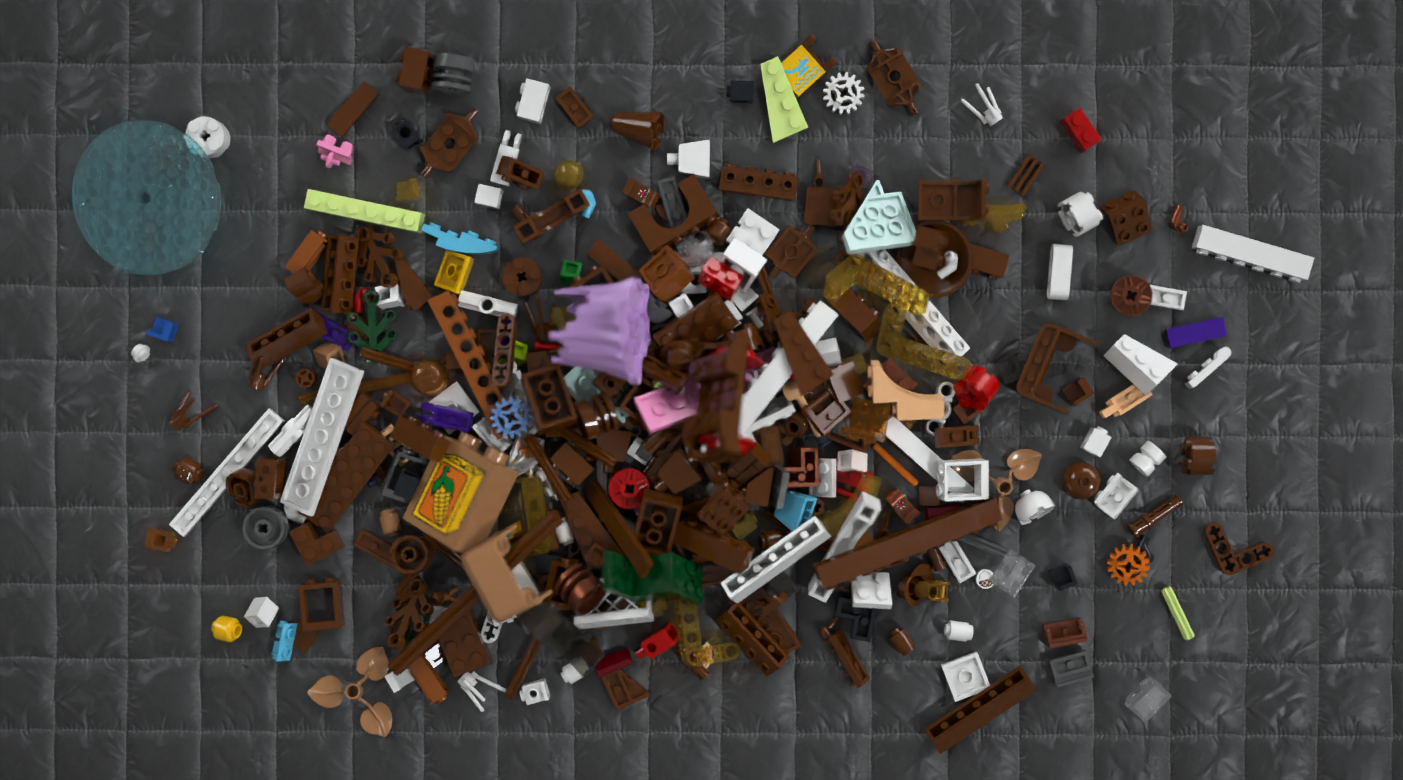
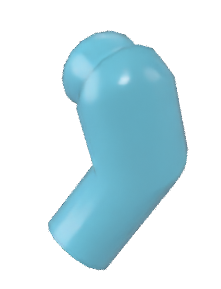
[580,189,596,219]

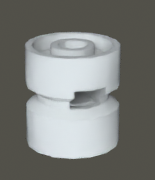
[1129,441,1166,477]

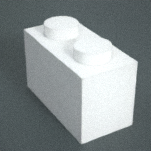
[515,78,551,124]

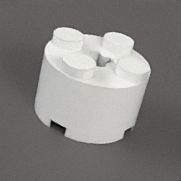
[185,117,230,158]
[1058,192,1103,237]

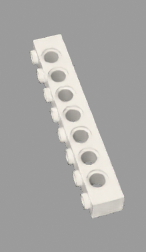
[850,249,970,367]

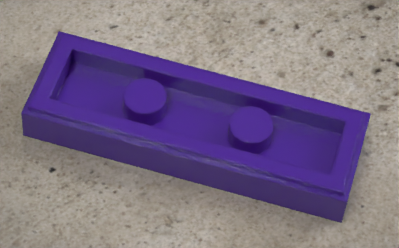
[305,307,356,352]
[1165,317,1227,348]

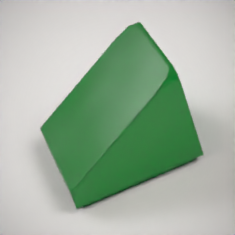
[560,260,583,285]

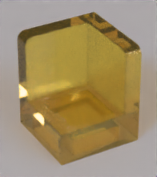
[396,178,422,202]

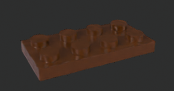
[653,292,739,349]

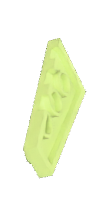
[760,56,808,143]

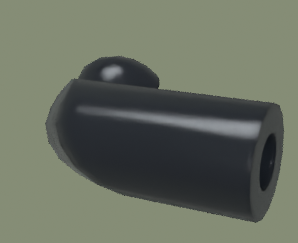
[1136,534,1154,563]

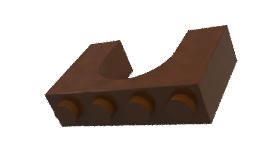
[628,174,719,256]

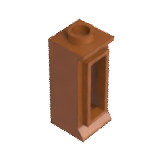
[285,230,328,274]
[408,654,450,704]

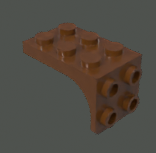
[918,178,989,221]
[698,462,750,534]

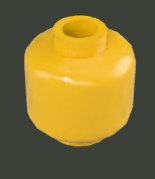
[211,616,242,642]

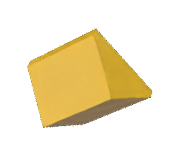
[434,249,475,294]

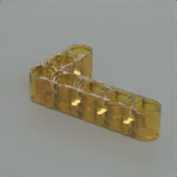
[823,254,930,316]
[877,299,971,380]
[673,596,740,666]

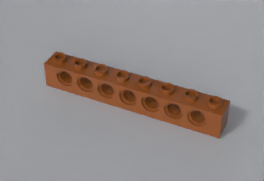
[427,290,519,440]

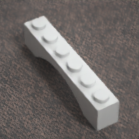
[808,491,881,603]

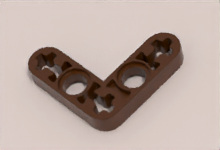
[1203,522,1274,575]

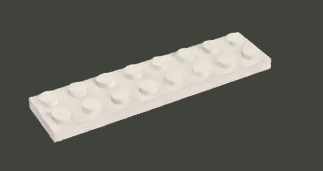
[280,358,364,516]

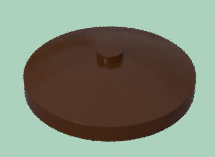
[896,221,974,298]

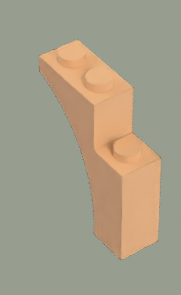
[867,360,944,421]

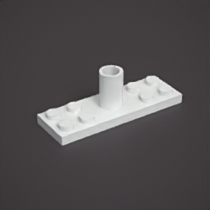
[683,395,796,462]

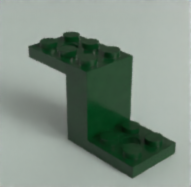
[603,550,704,605]

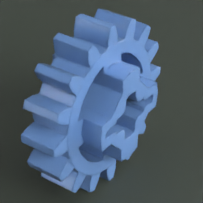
[490,396,532,439]

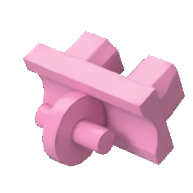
[316,134,353,168]

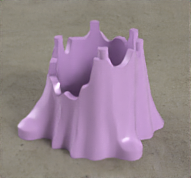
[550,278,651,385]

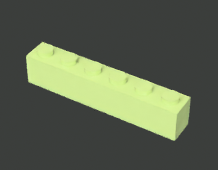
[304,189,425,234]

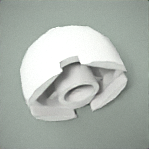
[1015,489,1055,525]

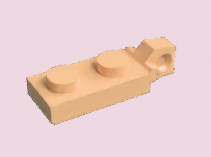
[1099,384,1153,418]

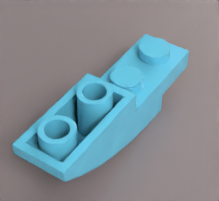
[421,222,500,255]

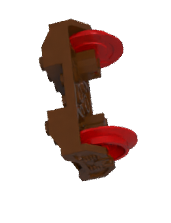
[683,334,763,463]

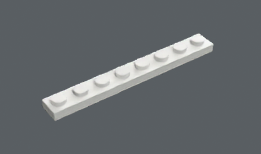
[169,408,285,537]

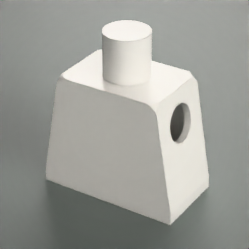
[667,140,710,179]

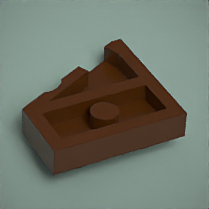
[601,669,650,711]

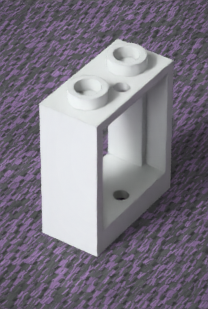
[936,458,989,501]

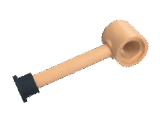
[782,379,831,448]

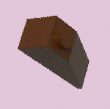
[395,252,435,312]

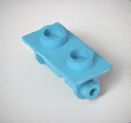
[271,620,297,662]

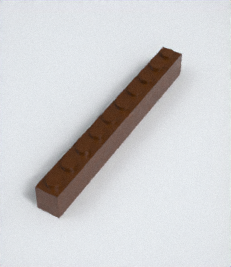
[812,496,1003,590]

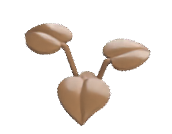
[951,449,1042,531]
[307,647,392,737]

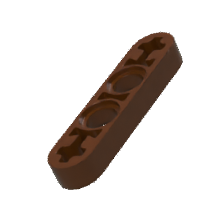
[492,313,517,388]

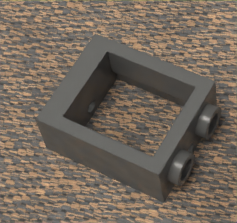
[380,448,430,504]

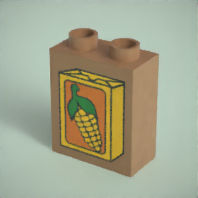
[403,431,519,553]

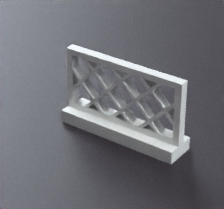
[574,579,654,629]

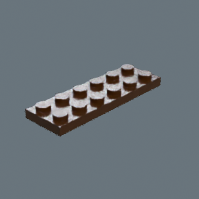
[298,421,396,534]

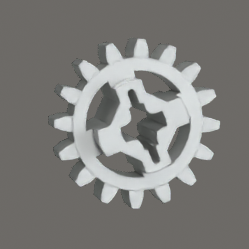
[823,72,865,115]

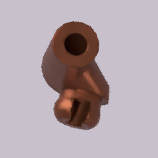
[1170,205,1188,234]

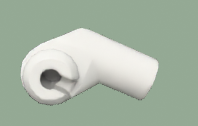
[937,251,958,279]

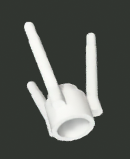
[961,83,1003,126]
[457,671,507,712]

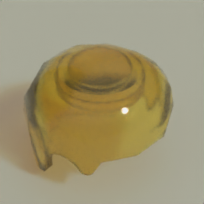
[555,160,585,190]

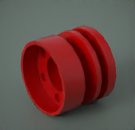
[607,467,649,509]

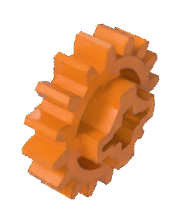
[1107,544,1150,586]

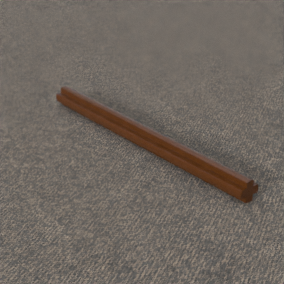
[388,510,564,676]

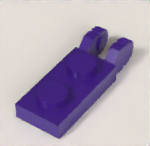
[419,402,474,433]

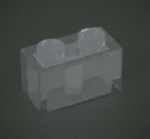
[989,549,1036,598]
[1124,676,1172,723]

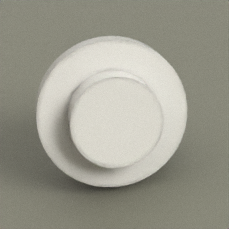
[131,344,150,362]

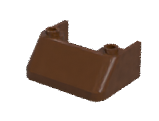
[1016,323,1099,415]

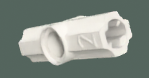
[458,290,518,317]
[268,404,313,457]

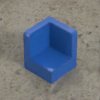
[146,317,179,342]

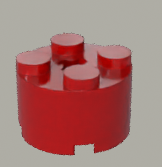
[953,366,999,411]

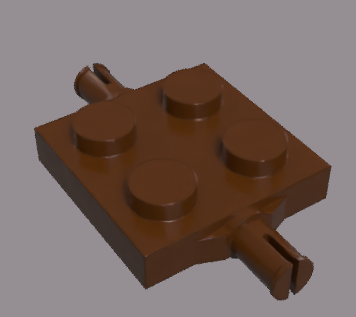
[765,224,819,280]

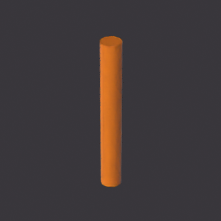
[872,443,919,487]

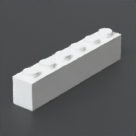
[1191,225,1314,283]
[721,516,831,603]

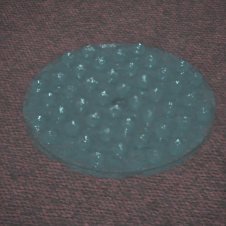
[72,120,221,275]

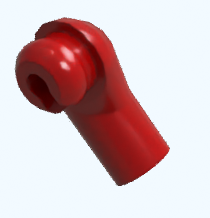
[353,287,372,314]

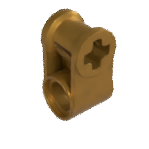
[914,580,950,602]

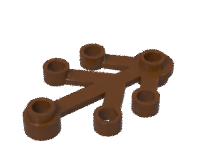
[830,171,865,246]
[356,225,403,288]
[384,579,434,650]

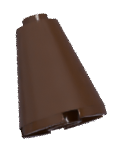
[610,111,665,150]

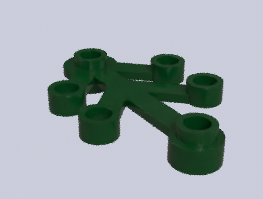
[345,290,397,365]

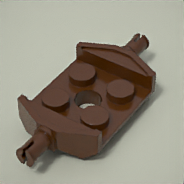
[866,39,922,116]
[420,107,479,179]

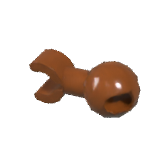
[429,588,459,606]

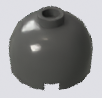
[647,288,675,324]

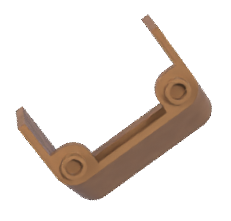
[461,524,553,623]

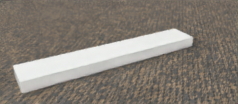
[879,415,974,503]

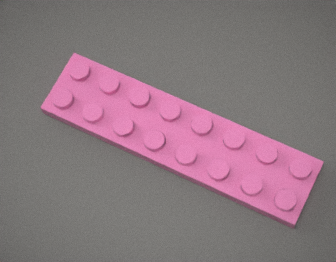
[634,347,791,434]

